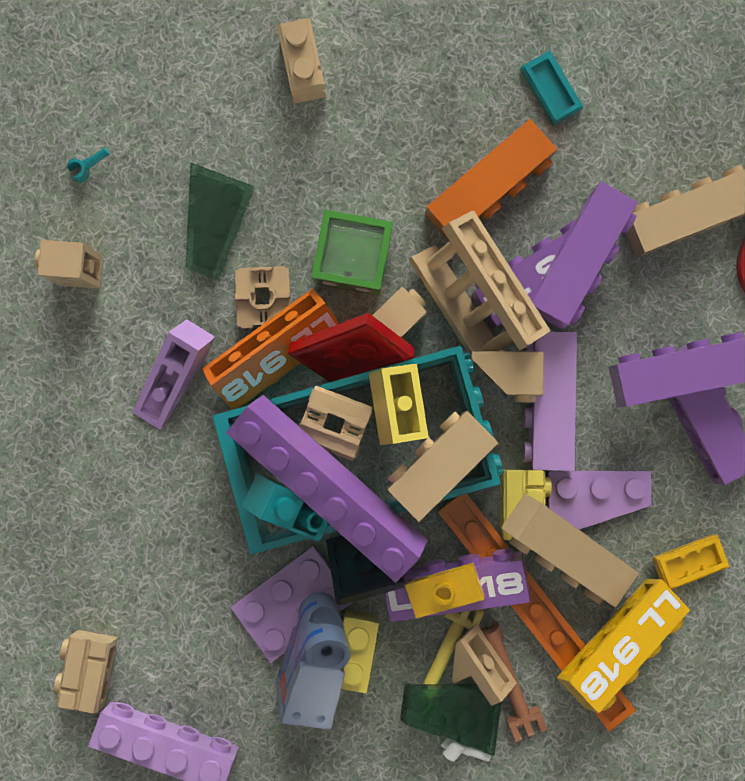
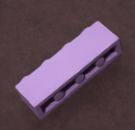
[522,332,577,471]

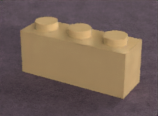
[387,411,498,522]

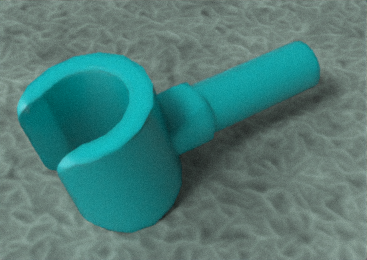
[67,147,110,183]

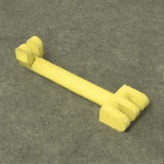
[407,609,485,714]

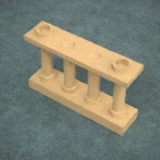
[409,210,551,374]

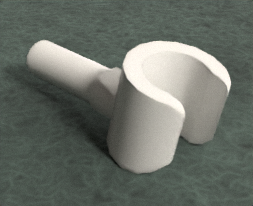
[441,733,491,762]

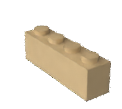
[626,164,745,258]
[501,493,639,608]

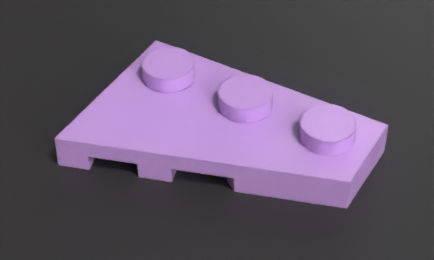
[547,471,652,530]

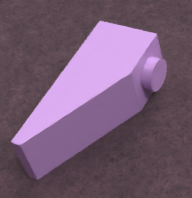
[132,319,215,430]

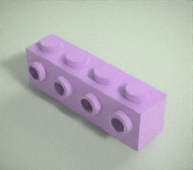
[88,702,239,781]

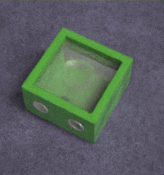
[311,209,393,296]

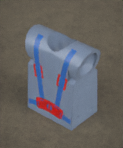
[276,592,350,730]

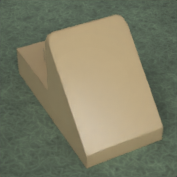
[452,624,517,706]

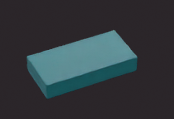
[520,50,583,126]

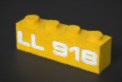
[556,579,690,714]

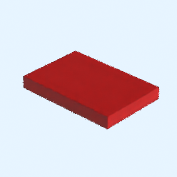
[287,312,414,382]

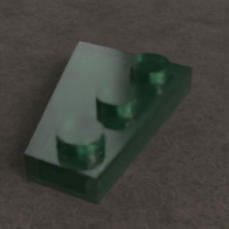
[185,163,255,281]
[400,684,502,756]

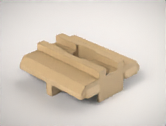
[235,266,291,329]
[299,386,373,461]

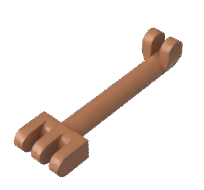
[481,622,548,743]

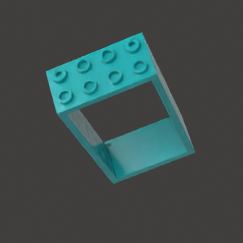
[212,346,504,555]

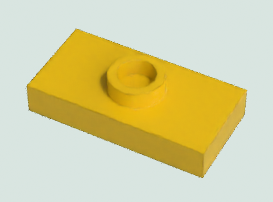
[652,534,730,590]
[405,562,485,618]

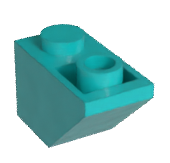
[242,473,328,542]

